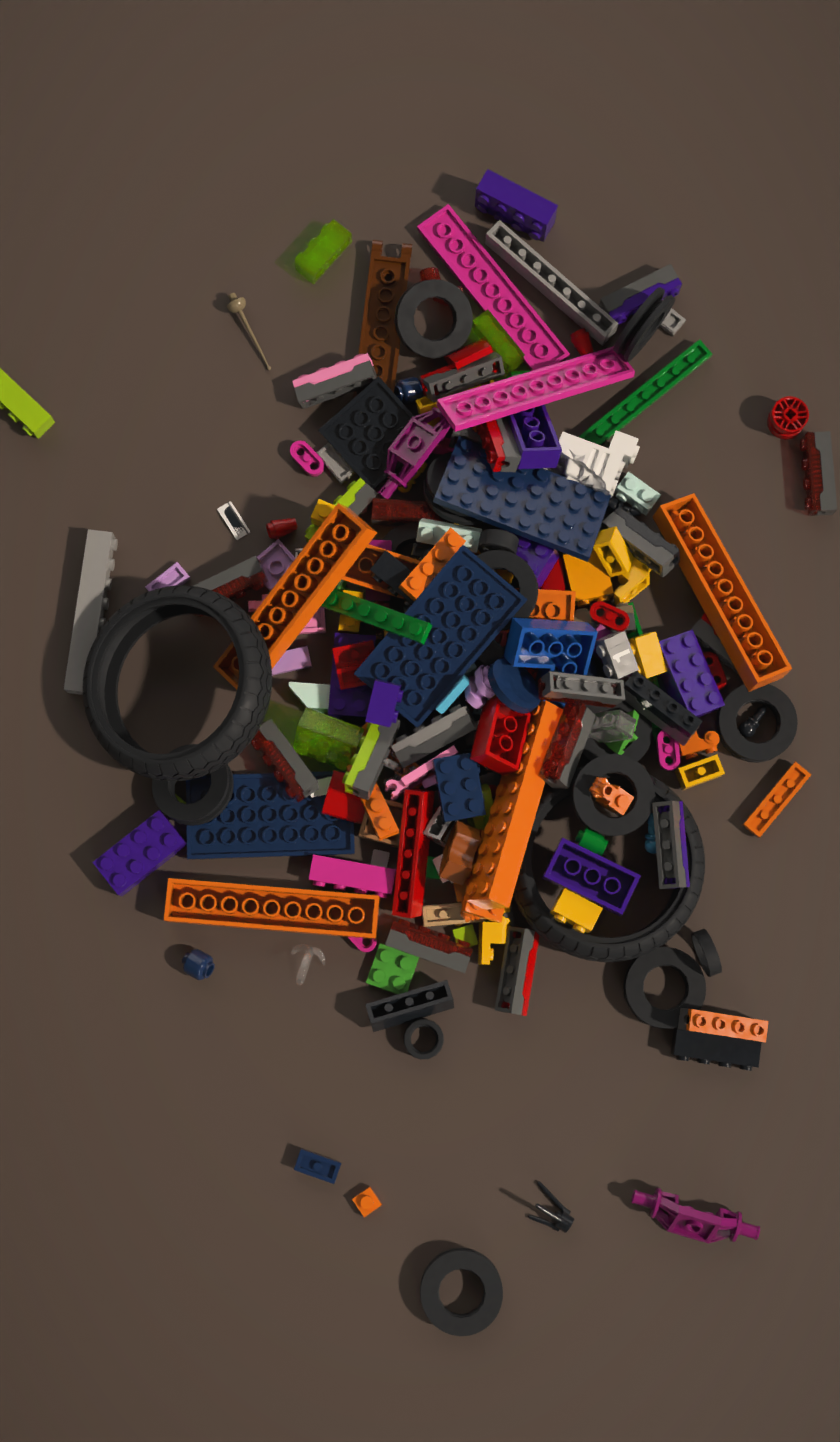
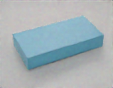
[436,674,469,714]

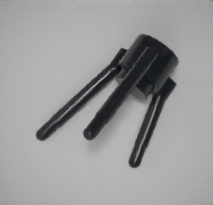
[528,1181,574,1233]

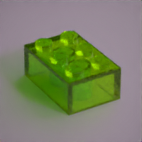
[293,708,365,771]

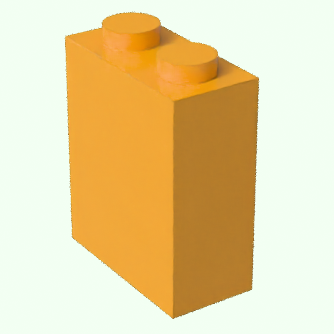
[562,549,614,608]

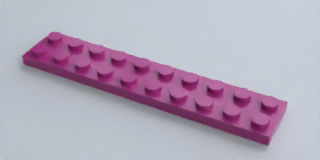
[417,204,570,371]
[437,346,635,432]

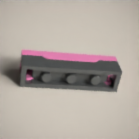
[292,353,377,409]

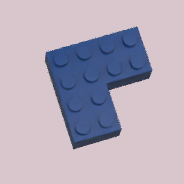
[504,617,598,708]

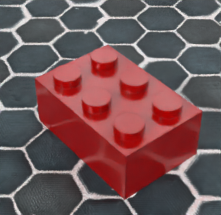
[470,697,531,775]

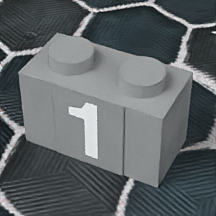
[595,631,639,679]

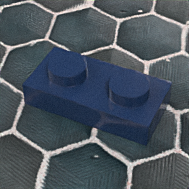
[294,1148,342,1184]

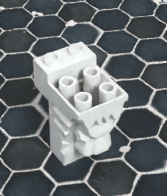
[558,430,640,498]

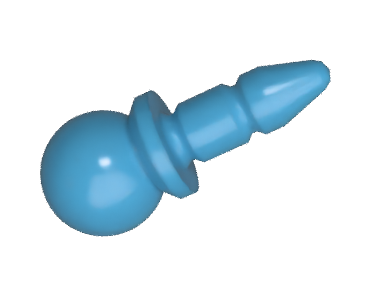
[645,813,656,854]

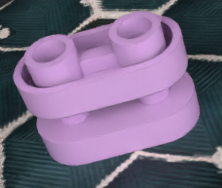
[464,665,495,709]

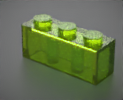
[295,219,352,284]
[471,309,525,375]

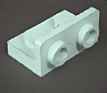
[614,471,661,515]

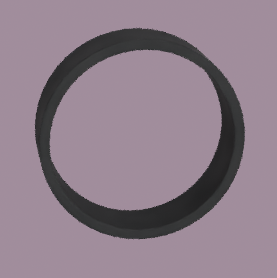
[691,929,722,977]

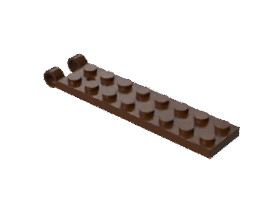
[353,240,412,399]

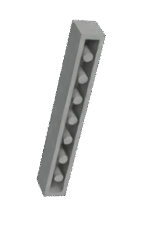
[485,220,619,346]
[64,529,118,695]

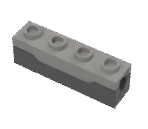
[391,704,478,768]

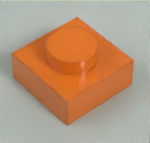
[352,1186,382,1217]

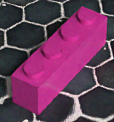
[309,855,396,898]

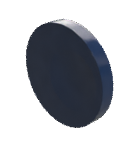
[488,658,541,714]

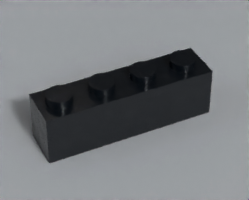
[365,980,454,1032]
[671,1029,762,1071]

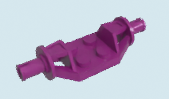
[378,407,451,501]
[631,1187,760,1244]

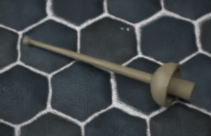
[227,293,271,370]

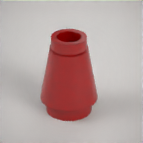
[570,328,593,356]
[266,518,298,540]

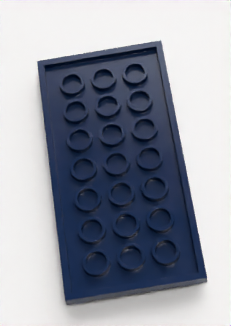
[433,436,611,562]
[354,545,528,728]
[186,771,355,860]

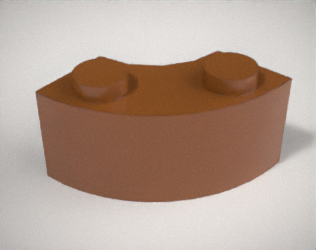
[439,820,482,886]

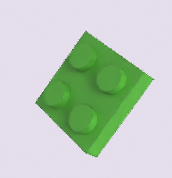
[366,943,419,994]

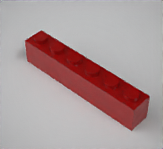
[392,788,435,918]

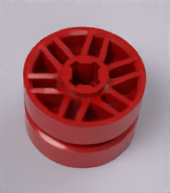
[767,396,809,440]

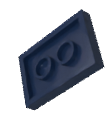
[432,753,486,822]

